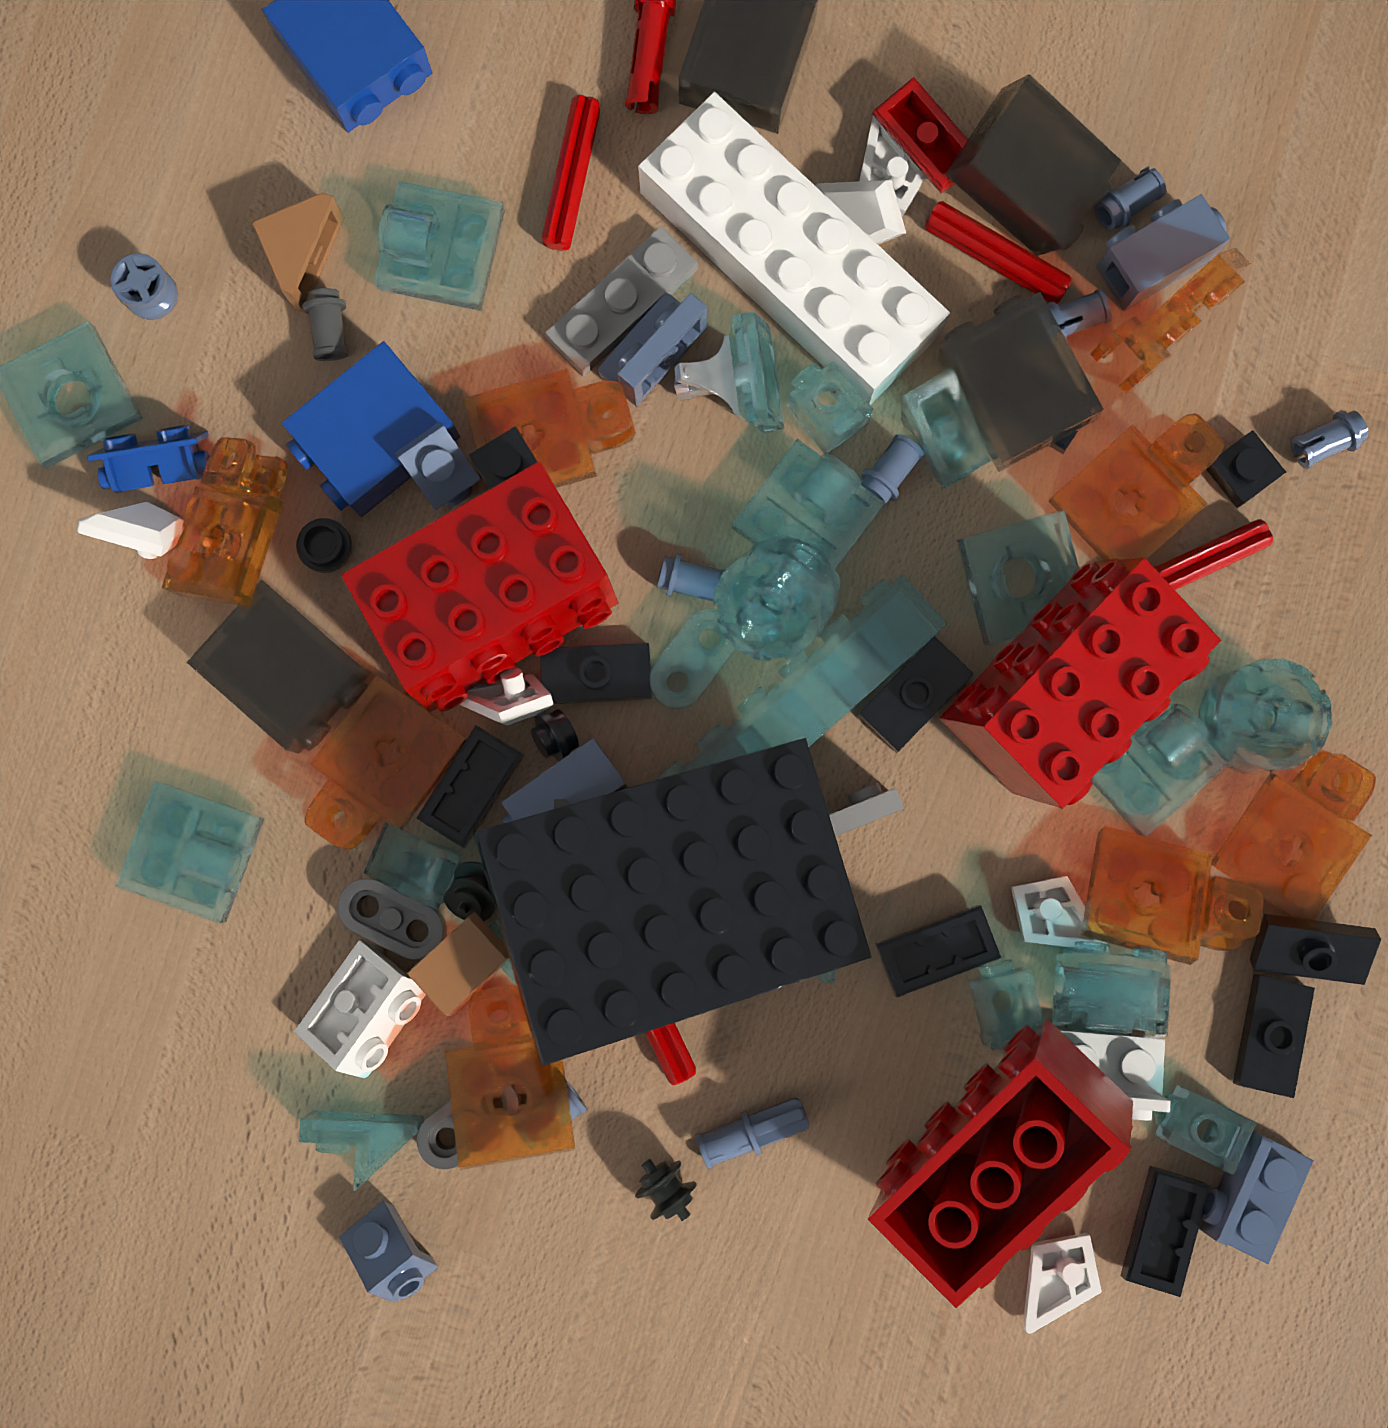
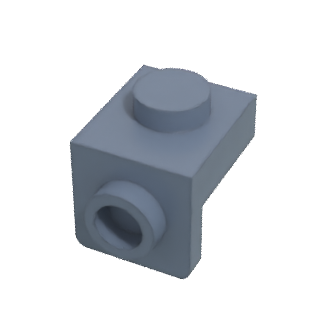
[395,421,480,510]
[339,1200,437,1302]

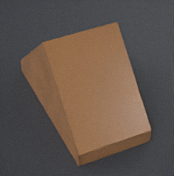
[252,192,344,313]
[407,912,509,1016]

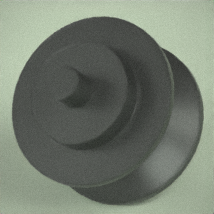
[442,861,495,921]
[635,1159,697,1221]

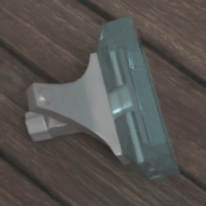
[674,311,784,433]

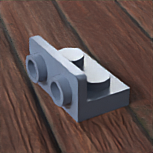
[598,293,707,407]
[1199,1127,1314,1264]

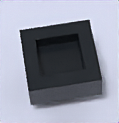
[469,426,537,489]
[1204,430,1286,508]

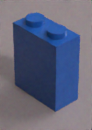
[262,0,433,133]
[281,341,461,518]

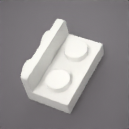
[294,939,426,1078]
[1059,1029,1171,1120]

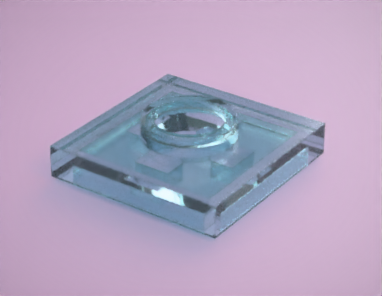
[0,321,143,468]
[957,510,1079,645]

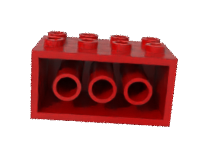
[341,461,619,712]
[939,557,1221,809]
[867,1018,1133,1308]

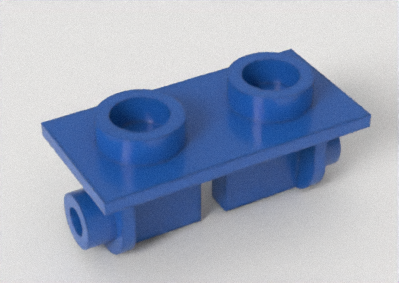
[87,425,212,493]

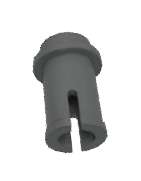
[302,288,348,361]

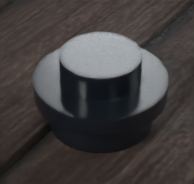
[296,518,352,573]
[531,709,579,762]

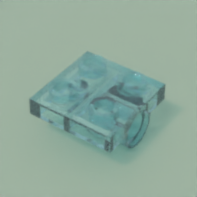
[374,181,505,311]
[732,438,885,592]
[1091,701,1228,837]
[115,781,265,923]

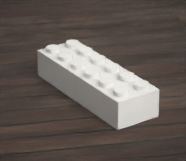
[638,91,950,408]

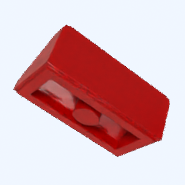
[872,77,983,193]

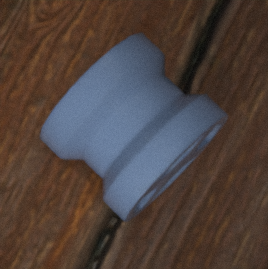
[110,253,178,320]

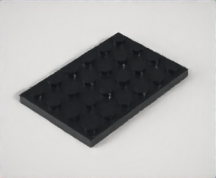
[474,737,872,1066]

